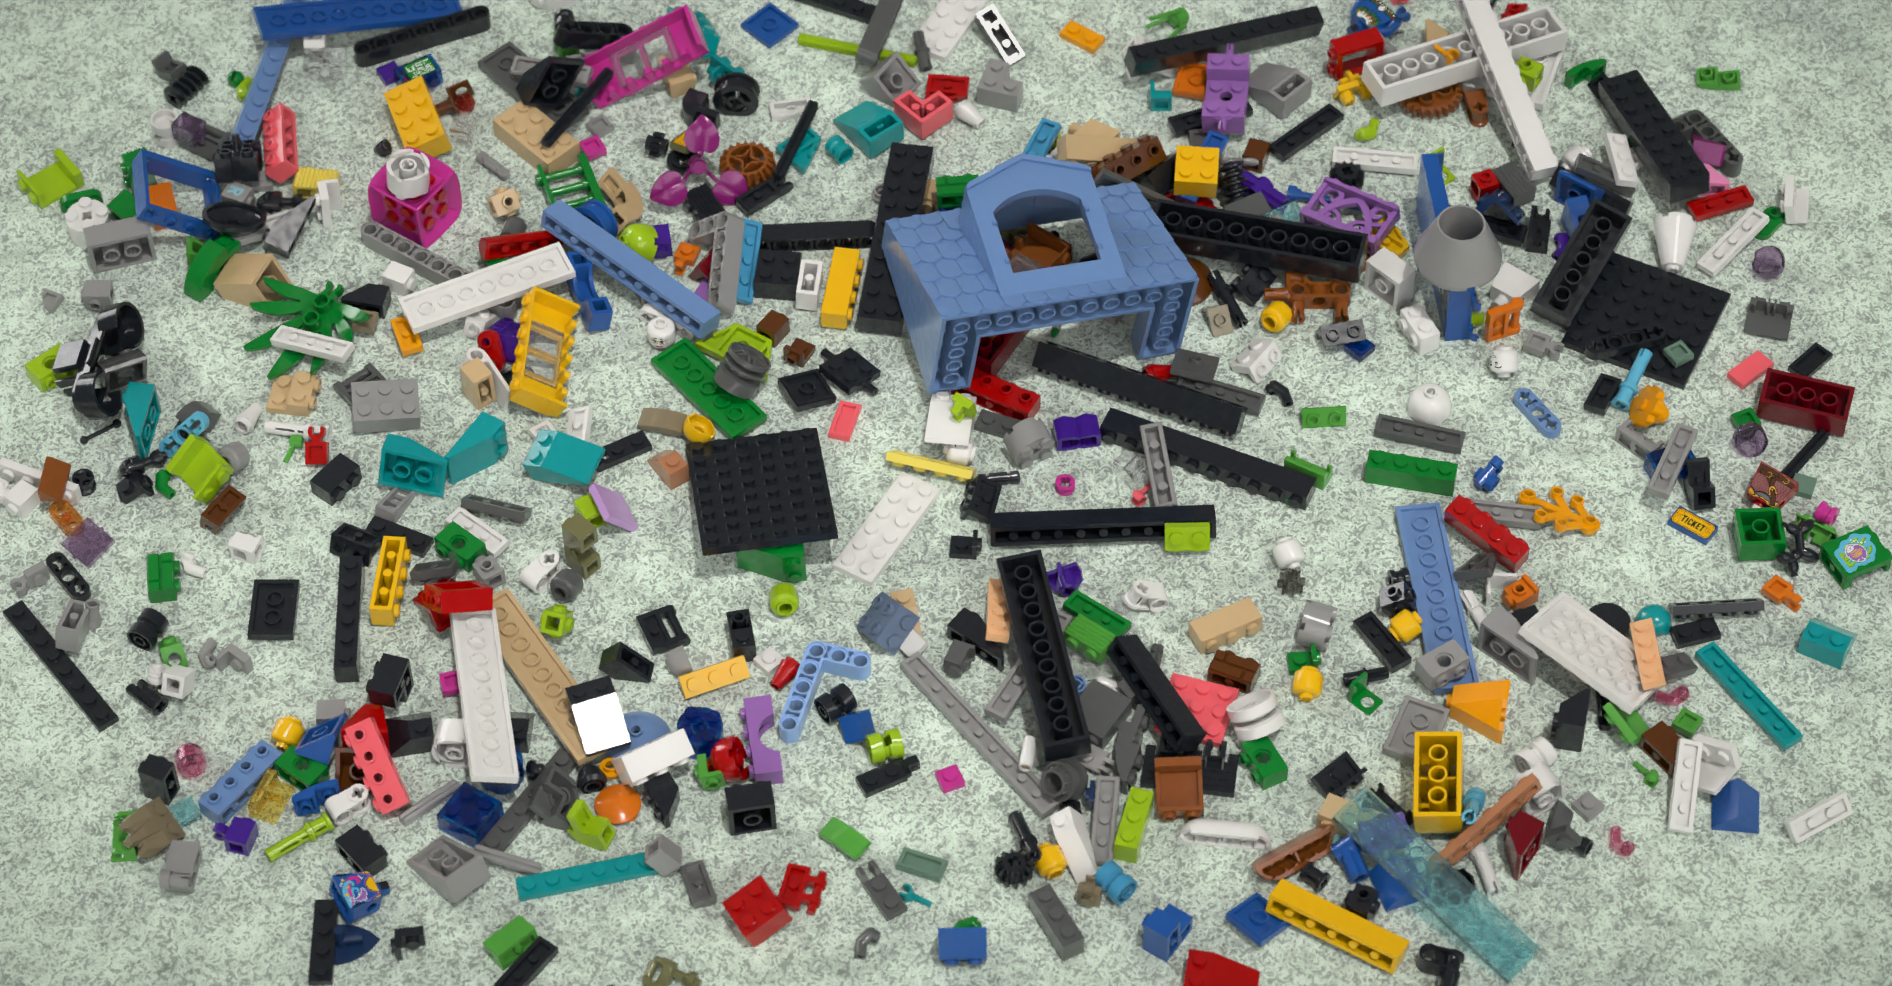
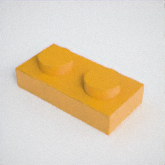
[1059,20,1105,55]
[390,316,424,357]

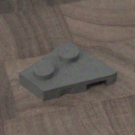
[1453,552,1497,582]

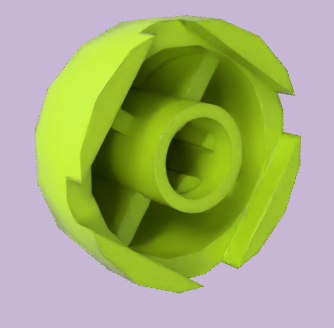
[618,223,658,262]

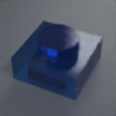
[1344,339,1375,362]

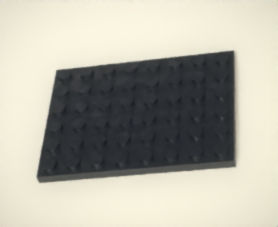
[685,428,838,556]

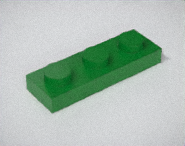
[1063,589,1132,636]

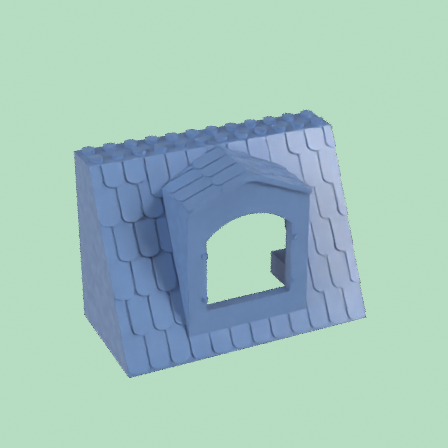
[881,153,1199,394]

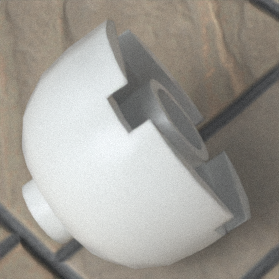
[1407,383,1452,426]

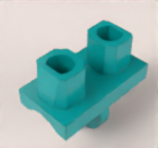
[706,53,745,84]

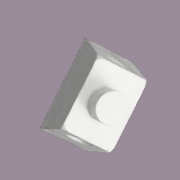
[1490,262,1540,308]

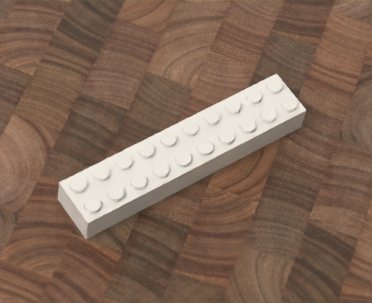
[1361,5,1568,107]

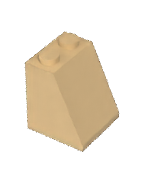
[213,253,293,308]

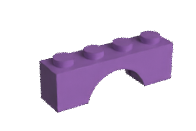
[740,695,784,784]

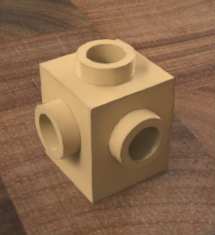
[485,185,521,218]

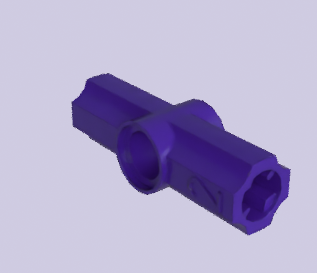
[1239,167,1290,214]

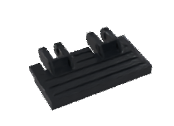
[1141,734,1239,798]

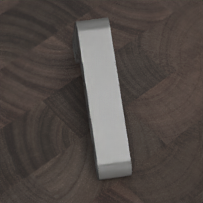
[688,211,744,315]

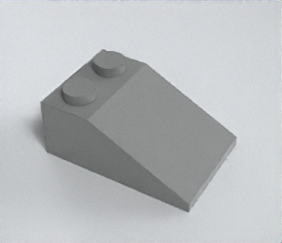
[1477,606,1539,686]
[407,835,491,903]

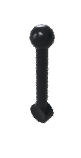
[80,419,121,444]

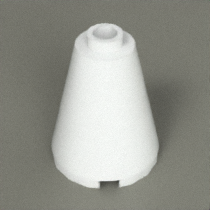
[1654,212,1697,274]

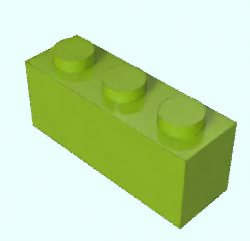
[1114,786,1154,864]

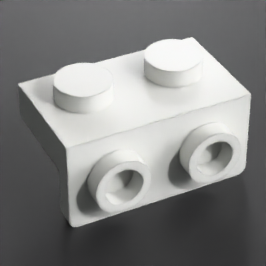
[1780,175,1810,224]
[315,179,342,228]
[1230,338,1282,384]

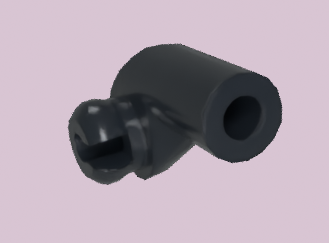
[526,760,545,780]

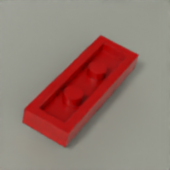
[1686,185,1754,222]

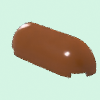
[1251,824,1336,880]

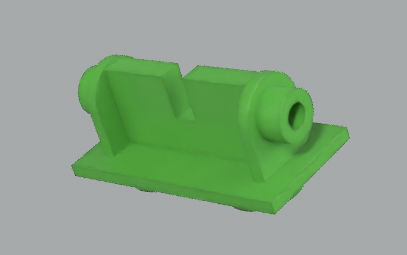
[1300,405,1346,428]
[1793,513,1838,547]

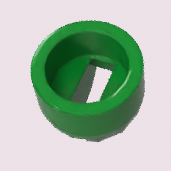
[227,70,244,88]

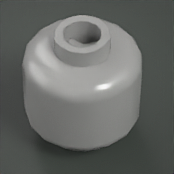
[218,441,250,473]

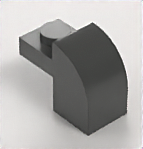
[173,401,221,441]

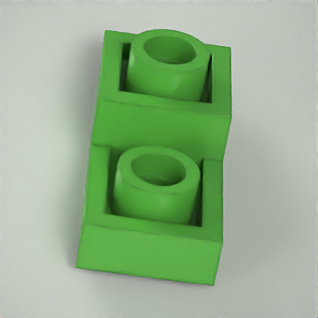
[1697,66,1741,91]
[818,817,871,861]

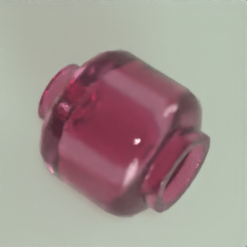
[174,743,207,778]

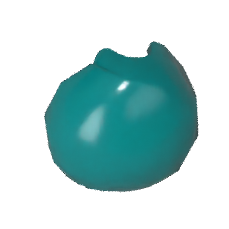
[1636,604,1672,637]

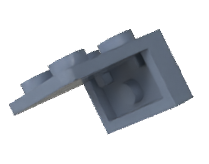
[857,592,920,655]

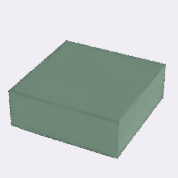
[1662,340,1694,368]
[1793,472,1817,500]

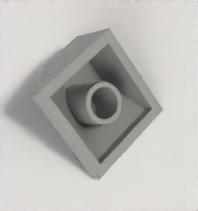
[860,51,921,108]

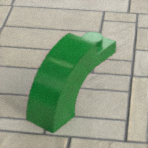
[184,234,241,303]

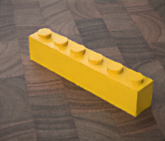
[1265,878,1410,974]

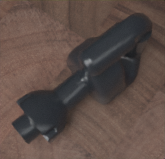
[256,191,306,212]
[117,449,168,478]

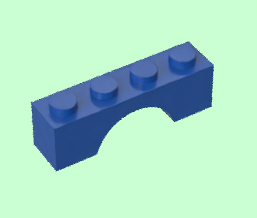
[566,251,613,332]

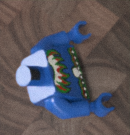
[1346,0,1411,38]

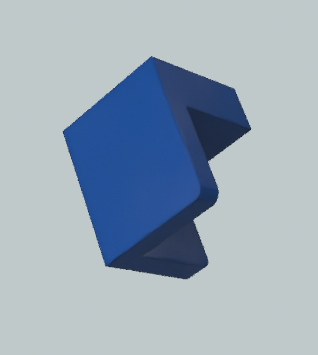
[838,709,876,744]

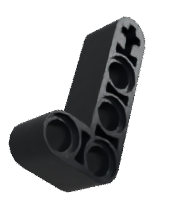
[553,20,638,65]

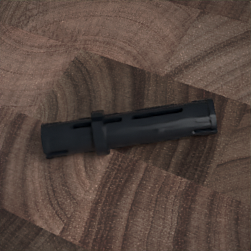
[1207,270,1248,329]
[1008,810,1042,862]

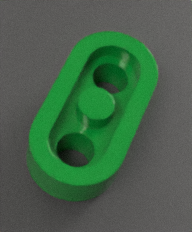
[60,189,103,213]
[1754,206,1785,240]

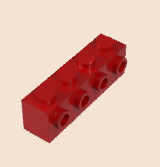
[951,367,1041,421]
[1444,494,1530,573]

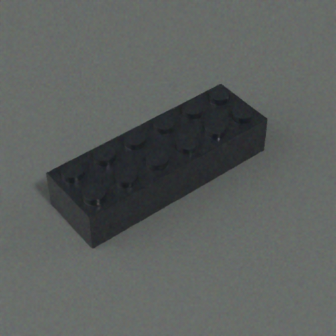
[1530,198,1633,330]

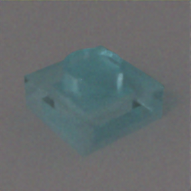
[170,796,203,828]

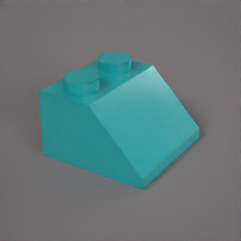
[1797,617,1858,670]

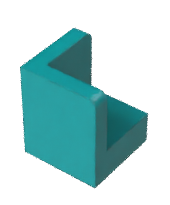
[1150,80,1172,112]

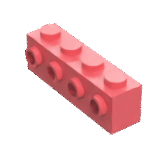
[263,102,299,184]
[344,717,412,815]

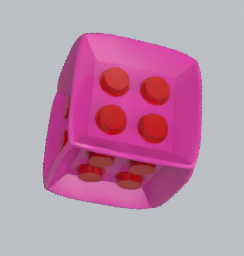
[368,147,462,248]

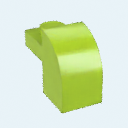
[566,799,617,851]

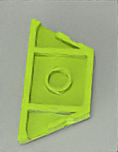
[695,323,773,383]

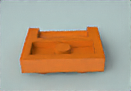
[1483,297,1524,343]

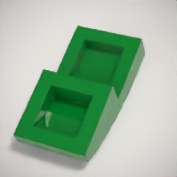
[1564,58,1607,90]

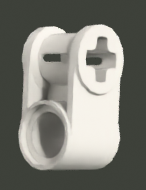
[519,550,562,594]
[1123,580,1169,612]
[324,784,372,826]

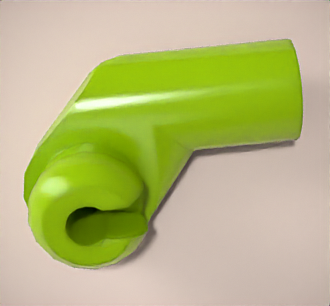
[1354,118,1380,141]

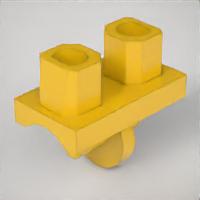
[1333,70,1372,107]

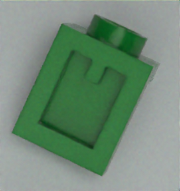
[1287,643,1321,676]

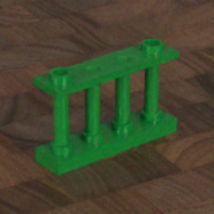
[535,153,606,209]

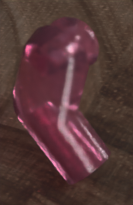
[1610,826,1635,856]

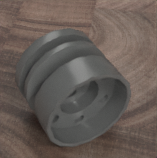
[713,342,771,399]

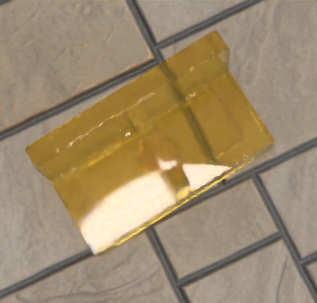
[247,768,296,825]

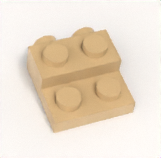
[266,371,322,417]

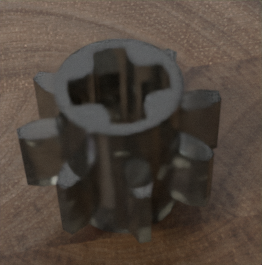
[1277,568,1306,597]

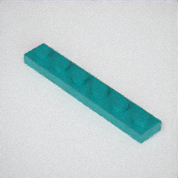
[1695,641,1803,751]
[515,852,660,902]

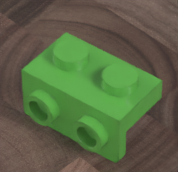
[1603,702,1650,746]

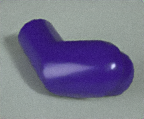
[1551,232,1569,261]

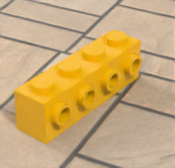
[821,247,864,329]
[369,536,411,626]

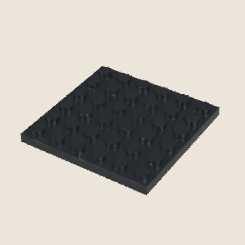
[1561,253,1731,390]

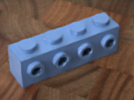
[198,739,282,824]

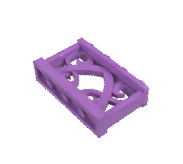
[1299,176,1400,255]

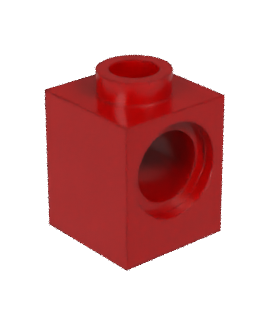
[1469,168,1500,202]

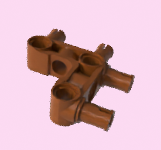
[1264,271,1351,324]

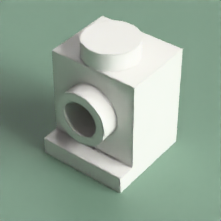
[228,532,265,565]

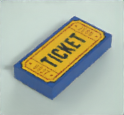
[1667,506,1719,546]

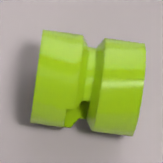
[865,727,905,764]

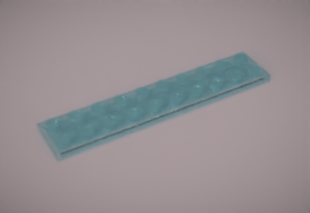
[1332,785,1541,984]

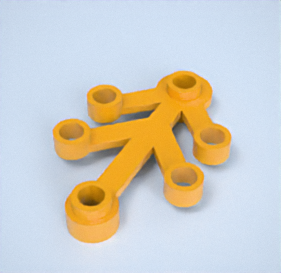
[1517,486,1601,535]

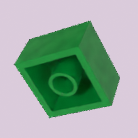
[1732,507,1787,561]

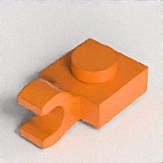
[673,242,701,276]
[1761,575,1803,613]

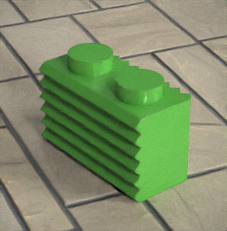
[1064,613,1117,664]

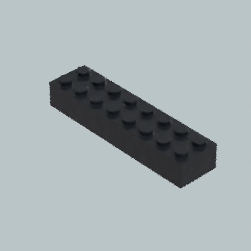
[1599,69,1710,204]

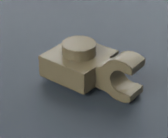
[1077,875,1102,908]

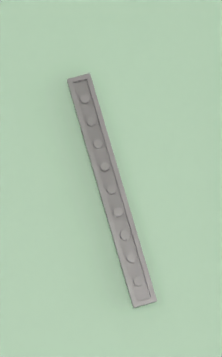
[900,651,1061,819]

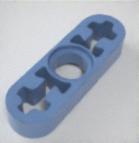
[1514,388,1561,439]

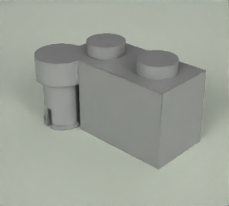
[55,599,102,653]
[159,840,203,894]

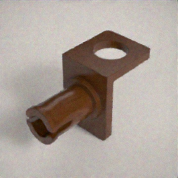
[436,79,475,119]

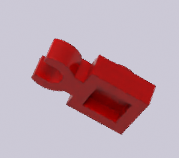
[305,426,329,465]

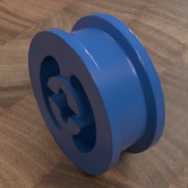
[575,199,618,238]

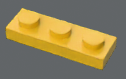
[677,655,750,699]

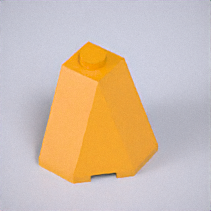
[1446,680,1511,744]

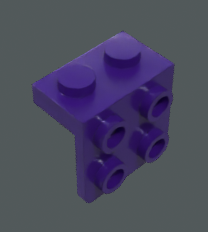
[485,318,539,364]

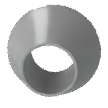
[1414,205,1502,291]

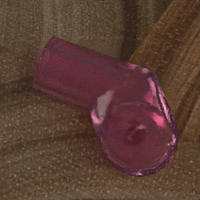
[1655,686,1689,706]

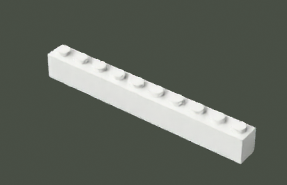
[1455,0,1558,181]

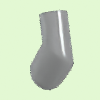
[198,638,217,669]

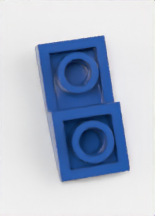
[292,778,341,817]

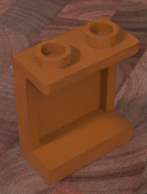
[1154,756,1204,821]

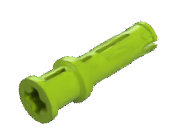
[264,812,334,863]

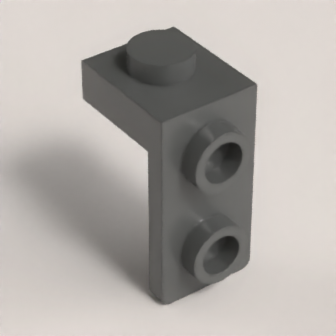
[1544,800,1583,851]

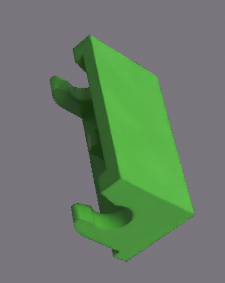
[1284,449,1333,490]
[111,809,138,862]
[482,915,538,971]

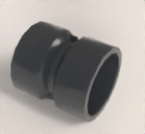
[127,608,169,651]
[814,683,858,725]

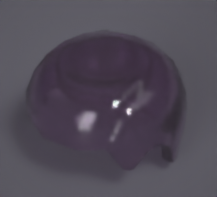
[1752,246,1785,280]
[1732,422,1768,458]

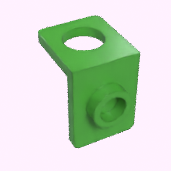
[157,636,188,667]

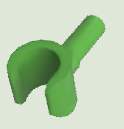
[283,435,304,463]
[1633,761,1659,788]

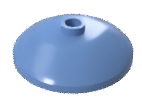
[605,711,671,758]

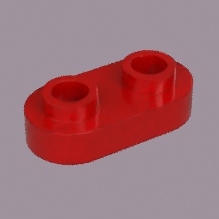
[477,329,506,371]

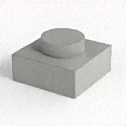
[1571,791,1605,823]

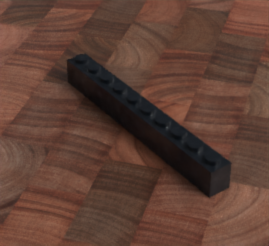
[1123,5,1325,78]
[1032,340,1248,436]
[1100,407,1316,511]
[990,504,1216,547]

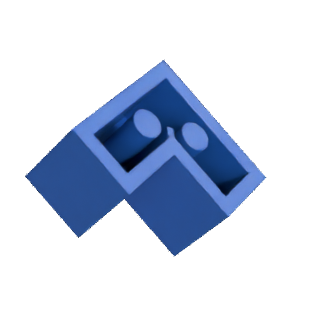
[1141,903,1193,963]

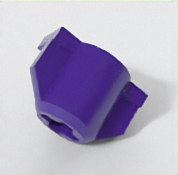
[1047,562,1083,597]

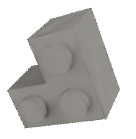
[977,58,1023,113]

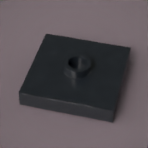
[777,368,837,413]

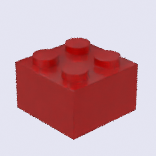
[722,875,793,947]

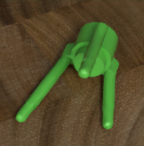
[1146,7,1189,38]

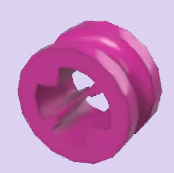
[1055,474,1075,496]

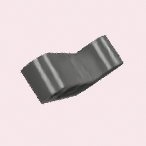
[1672,110,1743,178]

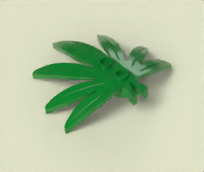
[243,277,370,380]

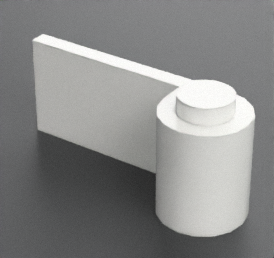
[463,347,510,410]

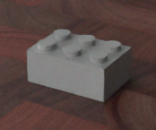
[83,216,157,274]
[351,378,421,433]

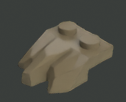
[117,797,186,858]

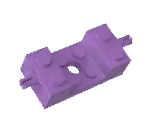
[1202,44,1250,134]

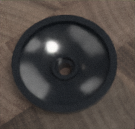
[202,202,267,237]

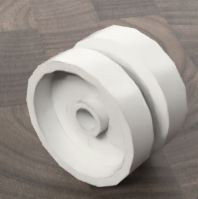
[1226,689,1285,741]

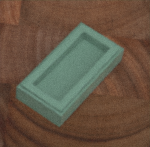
[895,847,948,883]

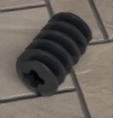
[163,65,210,109]
[1218,160,1250,206]

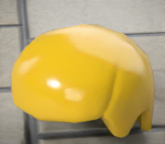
[683,413,716,444]

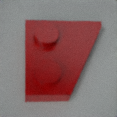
[925,74,970,104]

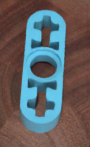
[159,411,210,457]

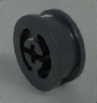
[713,72,760,116]

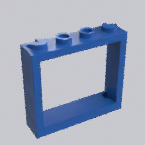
[132,149,221,241]

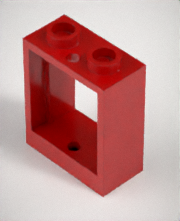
[1326,27,1384,82]
[422,580,493,614]

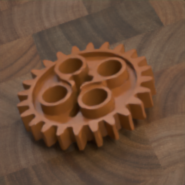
[1396,82,1463,120]

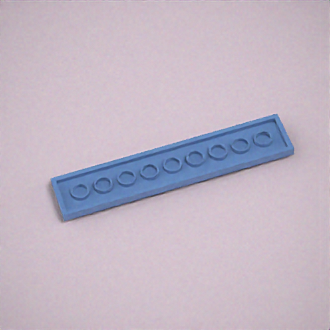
[1395,502,1479,695]

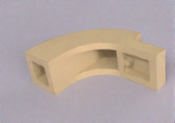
[597,167,643,235]

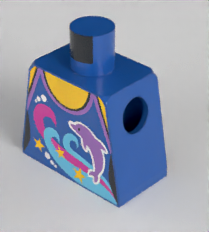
[329,871,390,924]

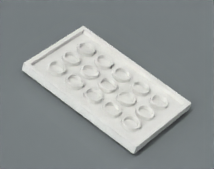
[1518,591,1667,715]

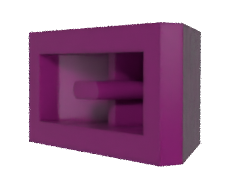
[1690,135,1726,166]

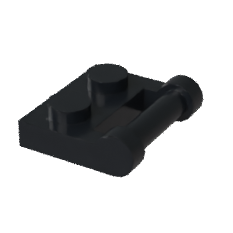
[636,605,691,656]

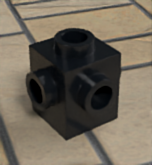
[1379,581,1417,618]
[1344,883,1381,921]

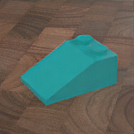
[122,382,161,459]
[444,411,509,485]
[522,429,606,486]
[378,433,448,498]

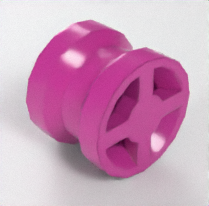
[1813,501,1840,526]

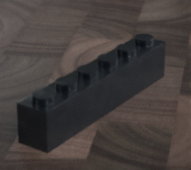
[1106,634,1206,752]

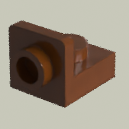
[783,338,816,368]

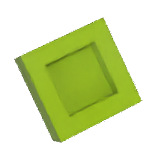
[950,392,977,422]

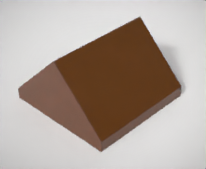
[335,747,374,795]

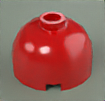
[708,735,749,782]

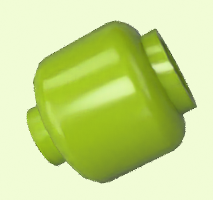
[769,583,799,616]

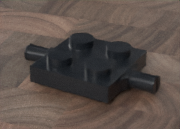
[819,347,881,396]

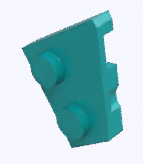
[776,127,821,174]

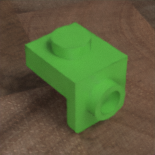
[694,753,726,790]

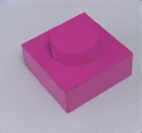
[579,135,607,161]
[439,670,460,697]
[935,764,965,794]

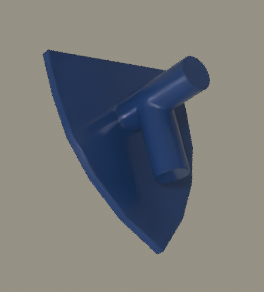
[334,924,380,965]

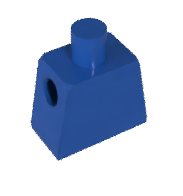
[1560,195,1590,239]

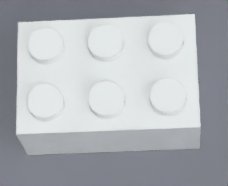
[611,728,695,787]

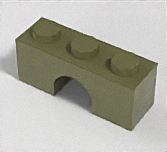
[561,513,601,580]

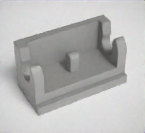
[1615,418,1665,465]

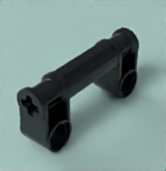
[1416,943,1465,986]

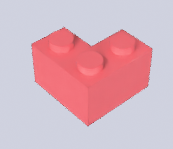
[894,90,953,140]

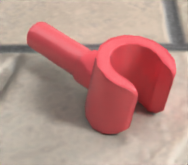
[1131,482,1151,507]

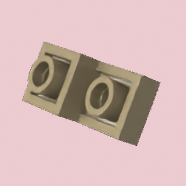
[637,408,687,435]

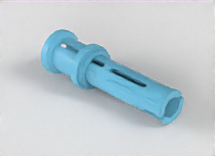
[1611,348,1653,411]
[1462,787,1486,824]

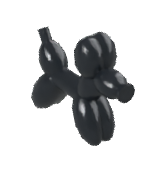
[1776,519,1819,577]

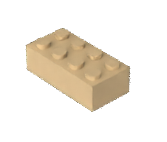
[492,100,581,174]

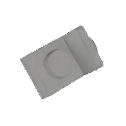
[215,643,254,675]

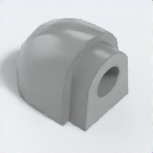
[665,645,693,676]

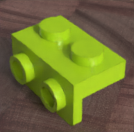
[1164,522,1210,552]

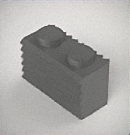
[1492,161,1536,207]

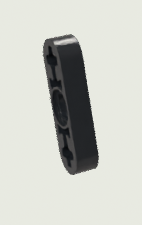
[46,552,91,602]

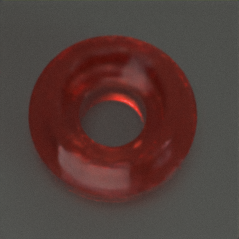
[455,93,476,112]

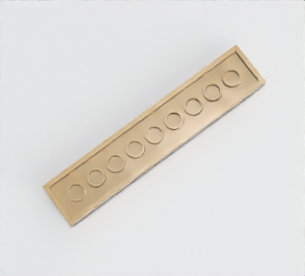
[493,588,608,766]

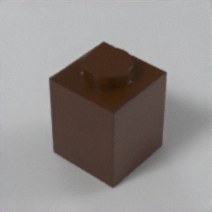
[1242,137,1270,174]
[756,309,790,348]

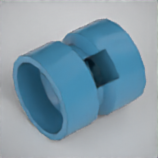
[1094,860,1138,905]

